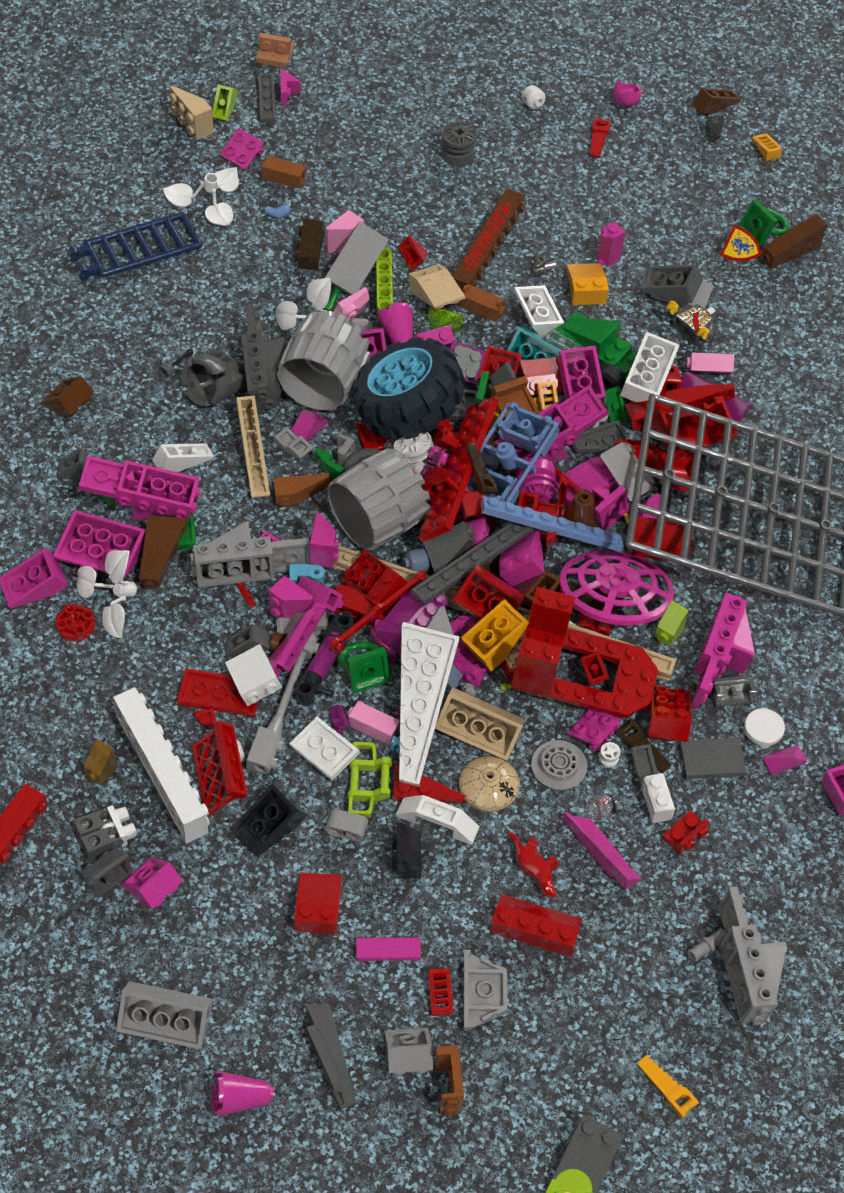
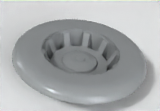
[531,740,587,790]

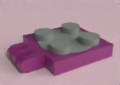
[449,340,486,386]

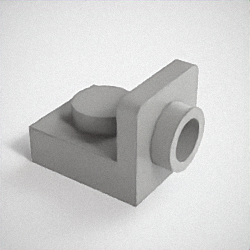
[337,434,355,466]

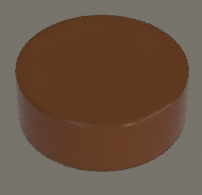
[270,632,284,652]

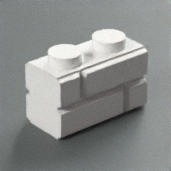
[641,773,675,823]

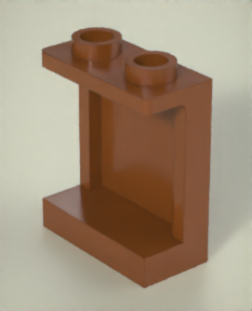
[490,376,543,421]
[434,1045,464,1116]

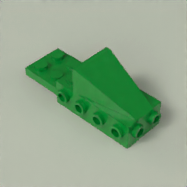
[554,312,637,382]

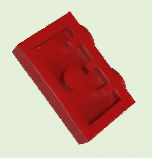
[662,810,710,855]

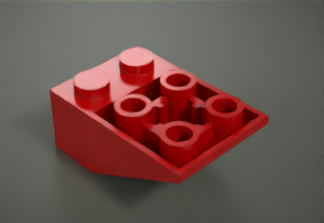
[341,549,408,615]
[648,686,692,742]

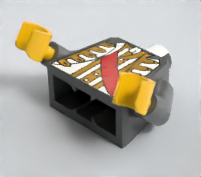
[666,301,716,345]

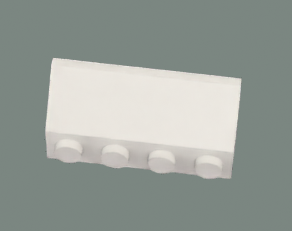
[620,332,679,402]

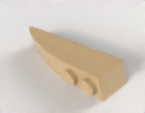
[236,395,270,499]

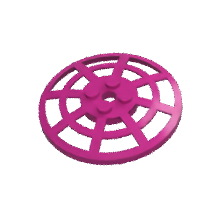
[560,550,674,626]

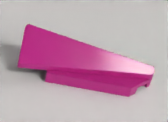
[269,602,327,678]
[563,812,642,891]

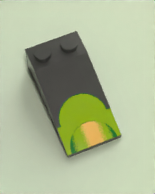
[546,1115,624,1193]

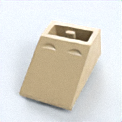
[169,86,214,140]
[409,264,466,309]

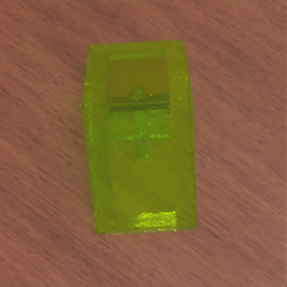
[428,307,463,333]

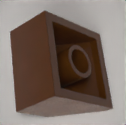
[40,375,94,417]

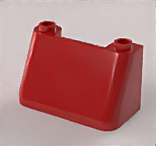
[651,396,738,452]

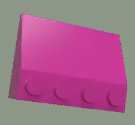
[53,510,146,578]

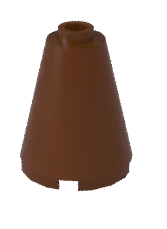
[563,491,598,527]

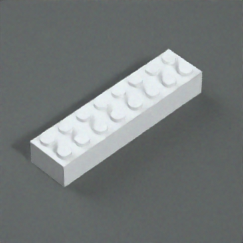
[113,687,210,844]

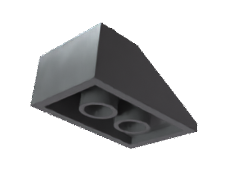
[639,264,703,304]

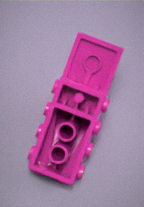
[495,385,609,476]
[78,456,201,521]
[691,592,755,709]

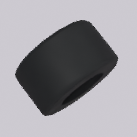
[600,363,625,390]

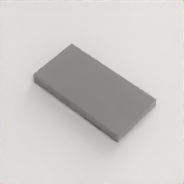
[325,221,389,295]

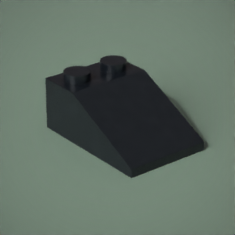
[231,783,308,857]

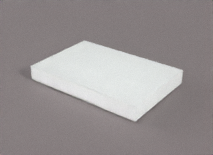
[289,717,360,781]

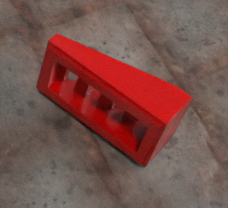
[428,968,453,1016]

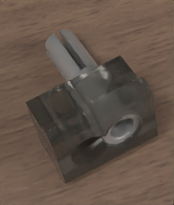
[531,256,556,278]

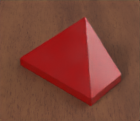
[398,235,428,271]

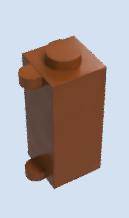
[260,156,307,189]
[459,284,506,322]

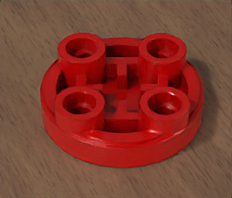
[56,604,95,642]

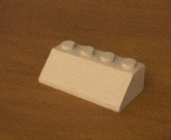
[435,688,525,761]

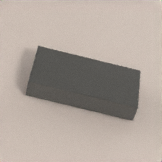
[630,744,658,787]

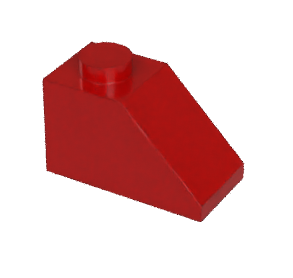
[421,466,460,499]
[580,651,610,686]

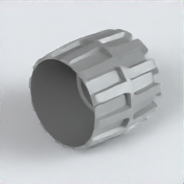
[277,311,370,411]
[328,449,431,550]

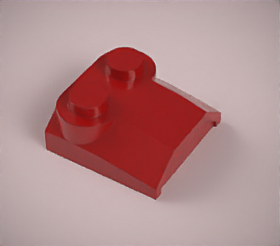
[478,346,522,384]

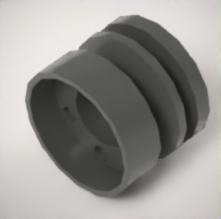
[441,121,477,166]

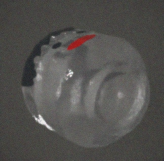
[586,793,618,822]

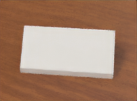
[513,285,564,337]

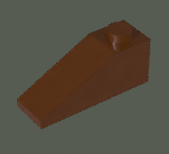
[692,88,741,115]

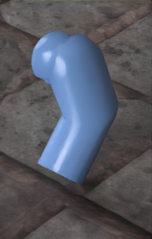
[265,205,291,219]

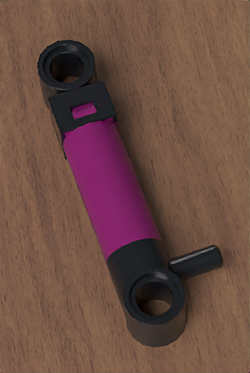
[295,611,353,706]

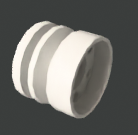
[394,431,438,476]

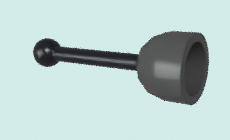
[158,348,194,378]

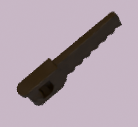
[466,443,498,494]
[616,719,671,773]

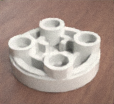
[744,708,785,748]

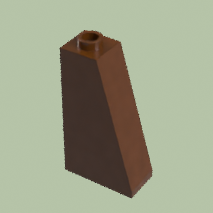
[761,214,827,269]
[139,515,187,589]

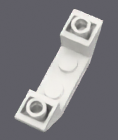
[396,795,480,845]

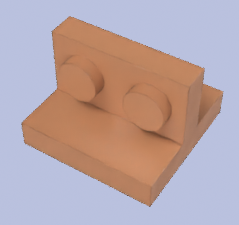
[256,33,295,68]

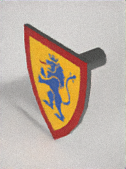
[720,224,762,261]

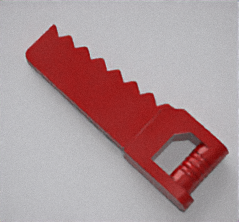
[590,117,611,157]

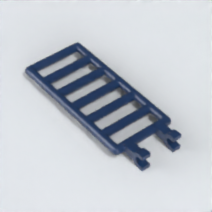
[69,212,203,281]

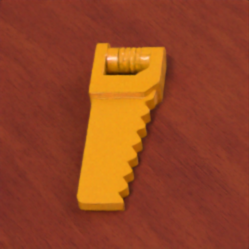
[638,1054,699,1119]

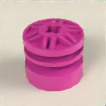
[516,458,557,503]

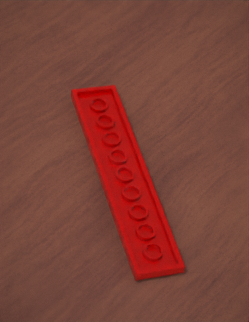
[418,396,499,542]

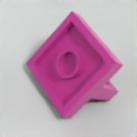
[592,485,630,531]

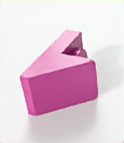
[280,70,300,105]

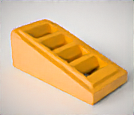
[752,133,782,161]
[537,380,559,410]

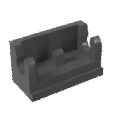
[711,675,756,707]

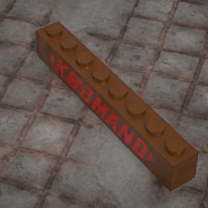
[452,188,526,292]

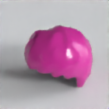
[613,80,642,108]

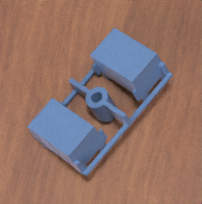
[466,402,559,504]

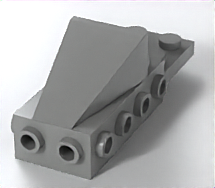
[190,522,310,588]
[718,886,787,1025]

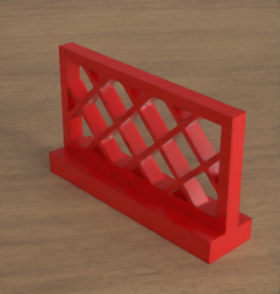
[192,721,248,817]

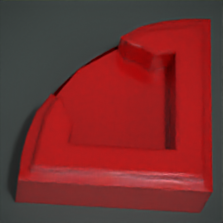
[194,708,217,729]

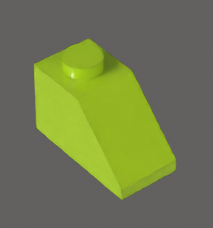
[212,84,238,121]
[655,601,689,647]

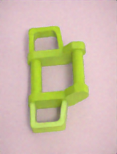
[347,742,392,818]

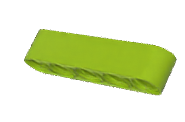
[376,247,393,320]

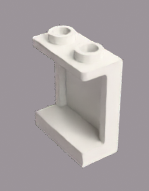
[225,644,282,706]

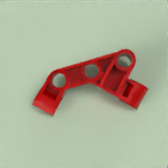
[614,439,694,491]

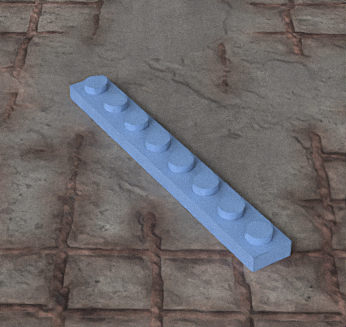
[480,496,624,552]

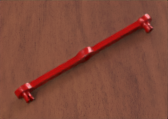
[329,570,427,653]

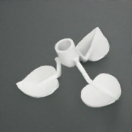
[163,167,239,226]
[275,278,331,331]
[76,550,137,638]

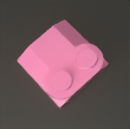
[333,287,370,319]

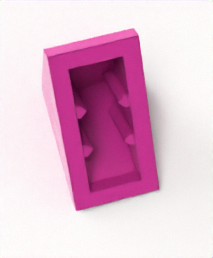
[291,410,328,441]

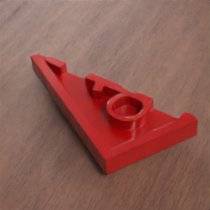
[393,763,465,804]

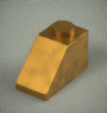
[84,739,117,786]

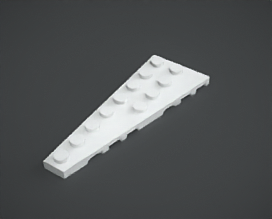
[399,622,460,787]

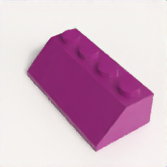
[374,585,450,655]

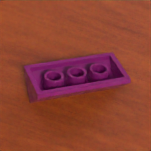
[680,371,754,422]

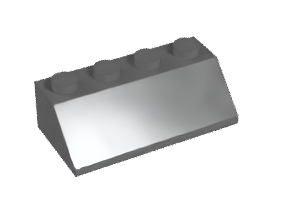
[116,981,213,1049]

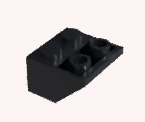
[391,822,422,879]

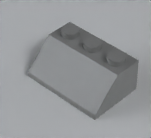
[600,442,656,502]

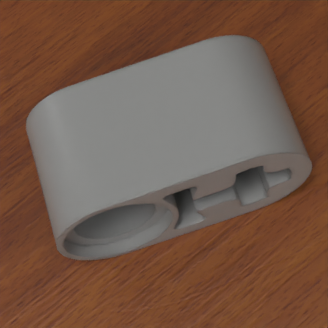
[325,809,368,842]

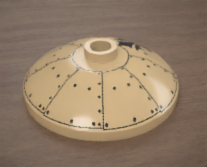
[459,756,520,812]

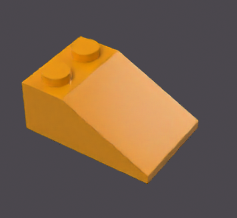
[566,263,609,305]
[461,599,529,672]

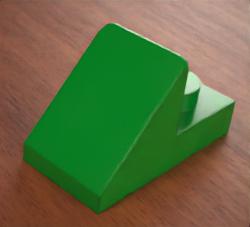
[603,386,628,423]

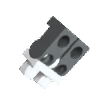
[73,805,137,862]

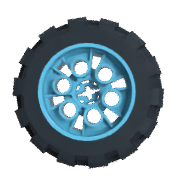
[352,337,465,440]

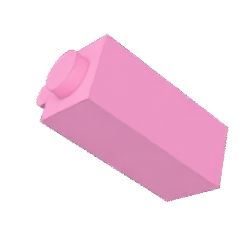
[686,353,734,374]
[347,701,400,746]

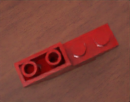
[428,419,460,450]

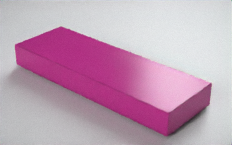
[356,938,421,961]

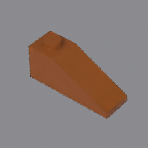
[274,473,329,507]

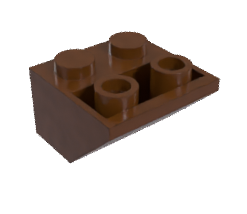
[514,570,561,610]

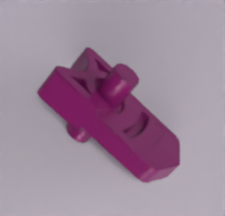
[330,705,350,734]

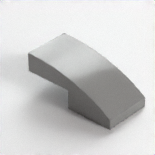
[273,427,313,460]

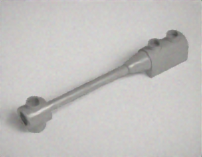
[246,634,320,774]

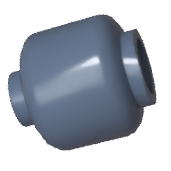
[402,548,431,572]

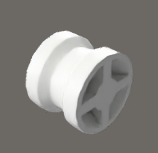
[599,742,621,768]

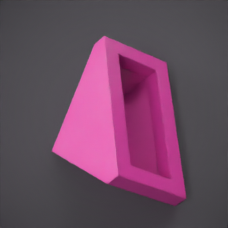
[762,745,807,776]

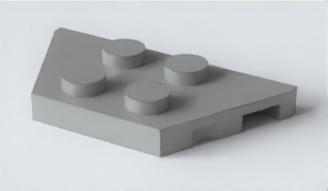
[464,950,508,1031]

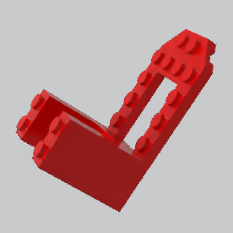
[511,587,658,718]

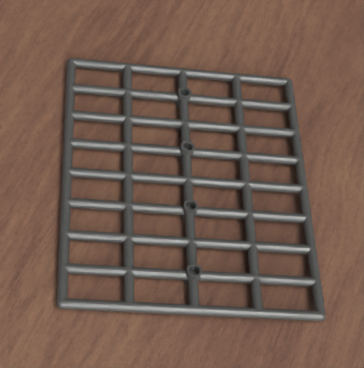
[625,393,844,616]

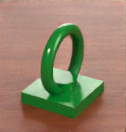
[738,199,790,247]
[337,641,390,694]

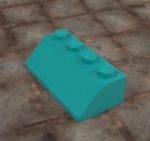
[507,327,567,391]

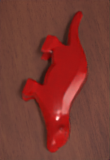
[507,831,559,898]

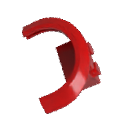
[518,474,568,549]

